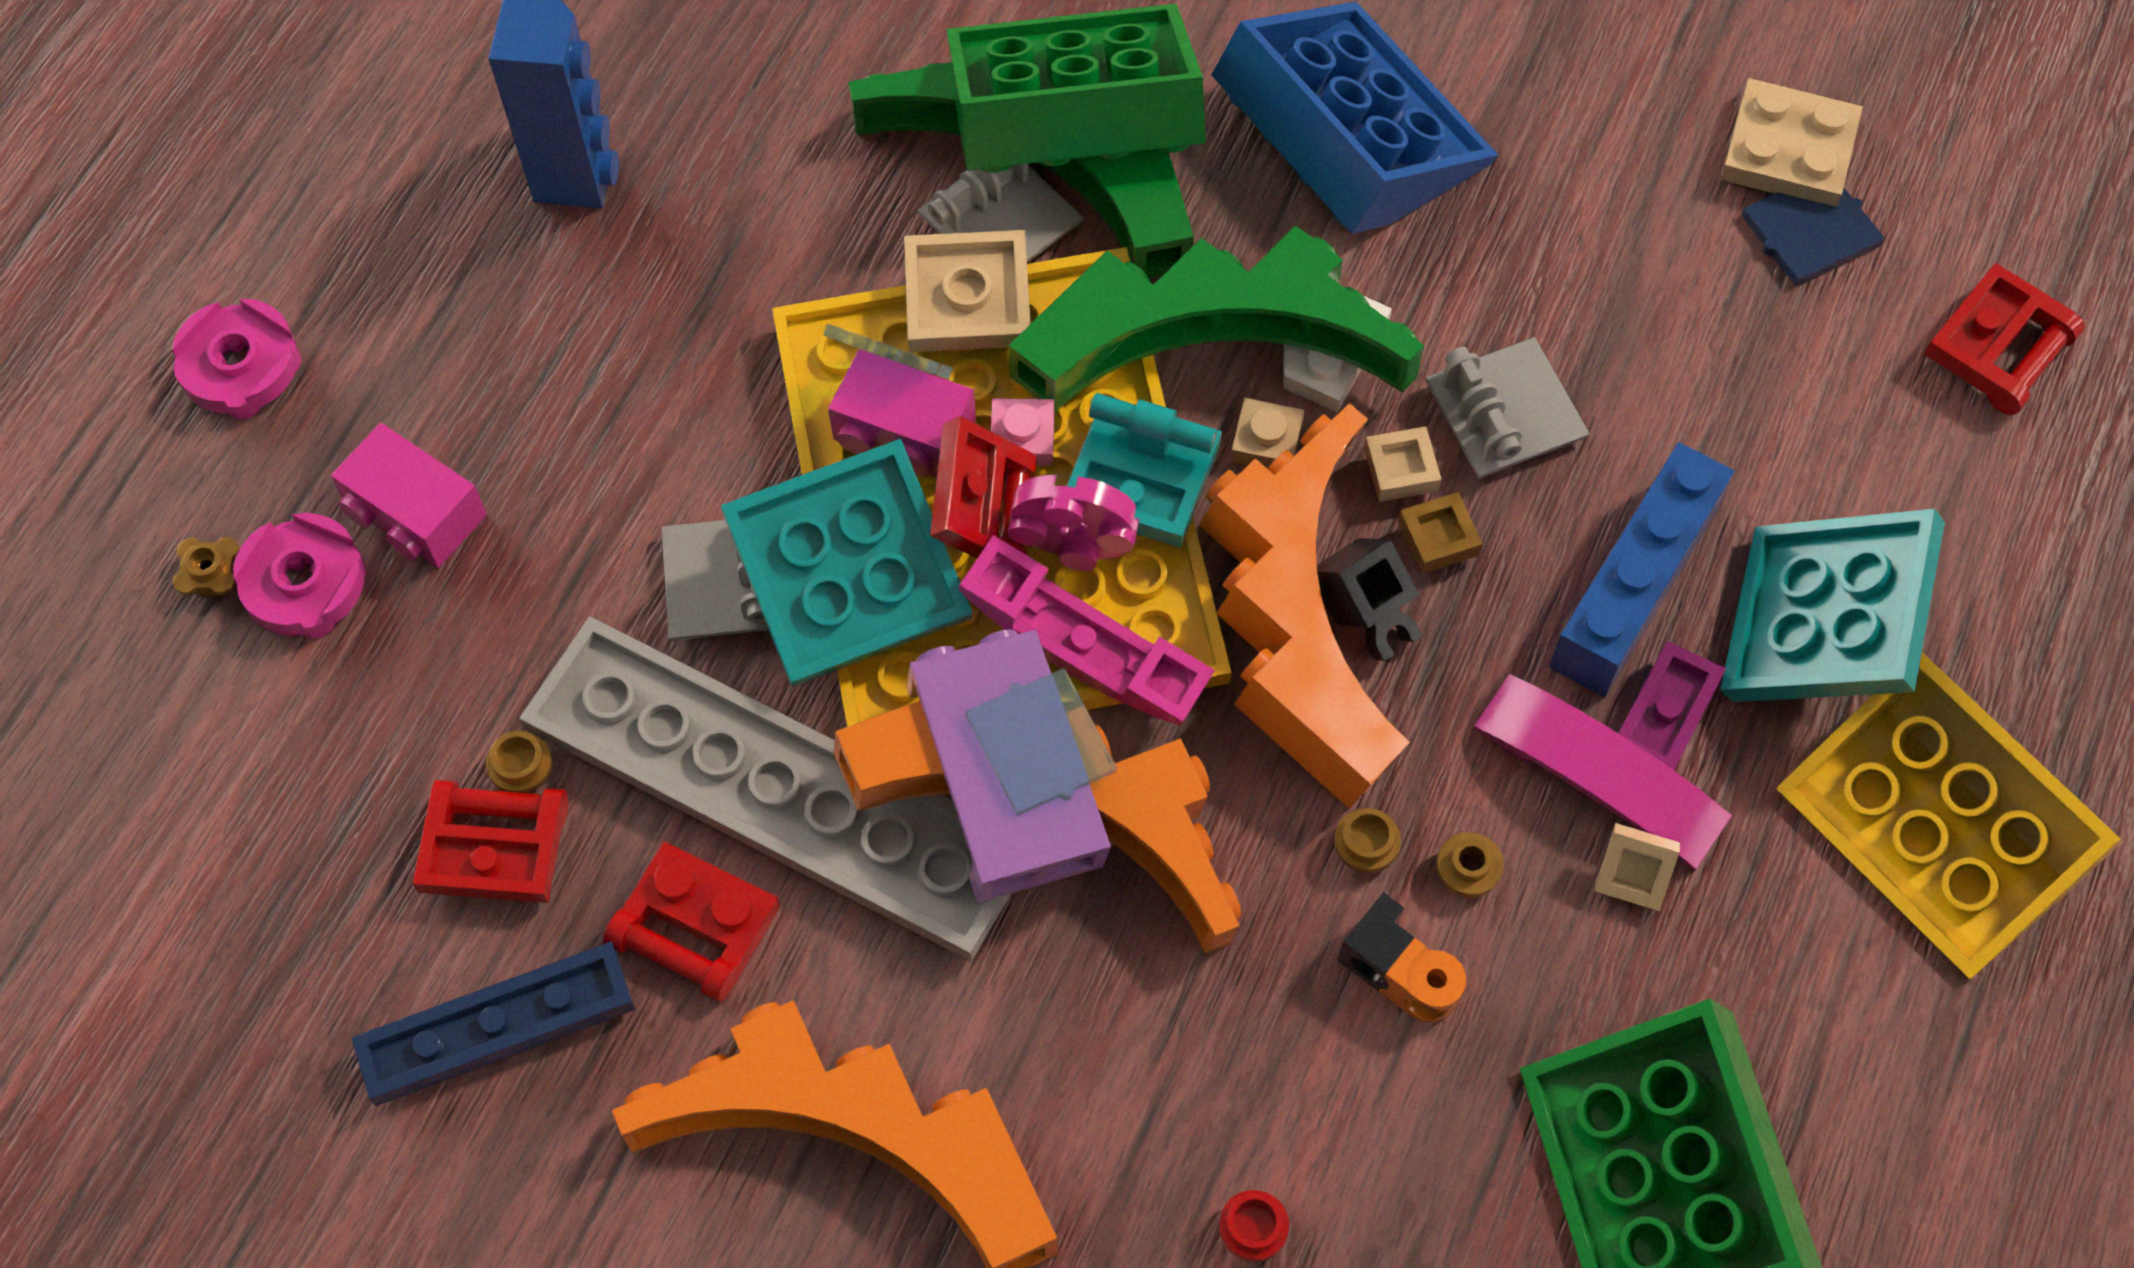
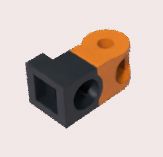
[1337,892,1466,1023]

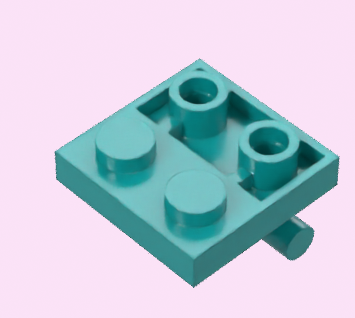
[1067,393,1222,548]

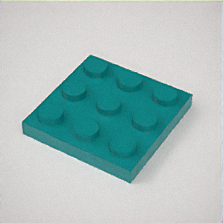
[721,439,973,687]
[1720,509,1945,702]

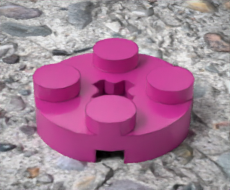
[172,299,302,419]
[1008,475,1139,571]
[233,513,367,639]

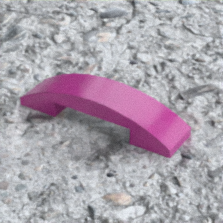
[958,535,1215,726]
[1474,674,1732,871]

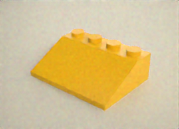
[1776,652,2123,979]

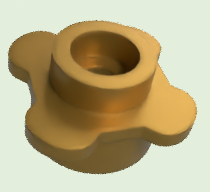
[172,537,240,598]

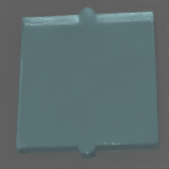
[823,323,953,379]
[965,668,1117,816]

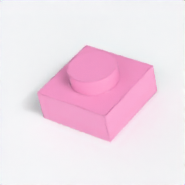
[991,399,1054,466]

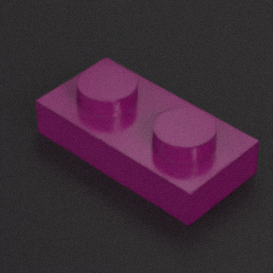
[1619,641,1726,771]

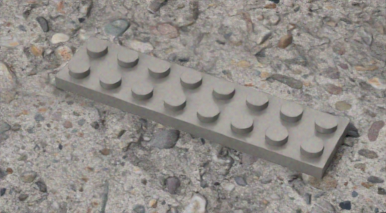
[519,616,1011,962]

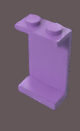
[907,629,1111,903]

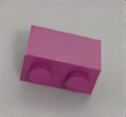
[828,349,976,477]
[330,422,487,569]

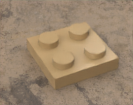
[1720,78,1863,207]
[904,230,1030,352]

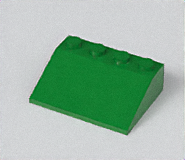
[946,3,1206,173]
[1520,998,1822,1268]

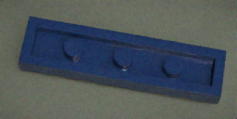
[351,942,636,1106]

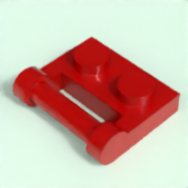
[1924,262,2085,415]
[930,416,1037,559]
[412,780,568,903]
[603,841,781,1002]

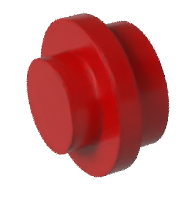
[1219,1190,1289,1262]

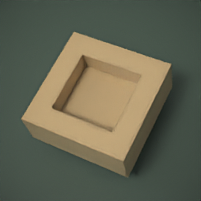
[1231,398,1304,469]
[1364,426,1442,502]
[1595,823,1680,911]

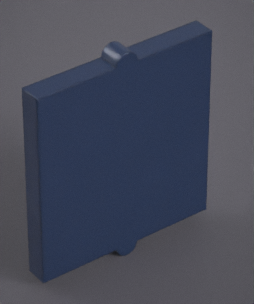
[1741,188,1885,286]

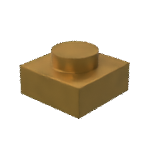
[1398,492,1483,574]

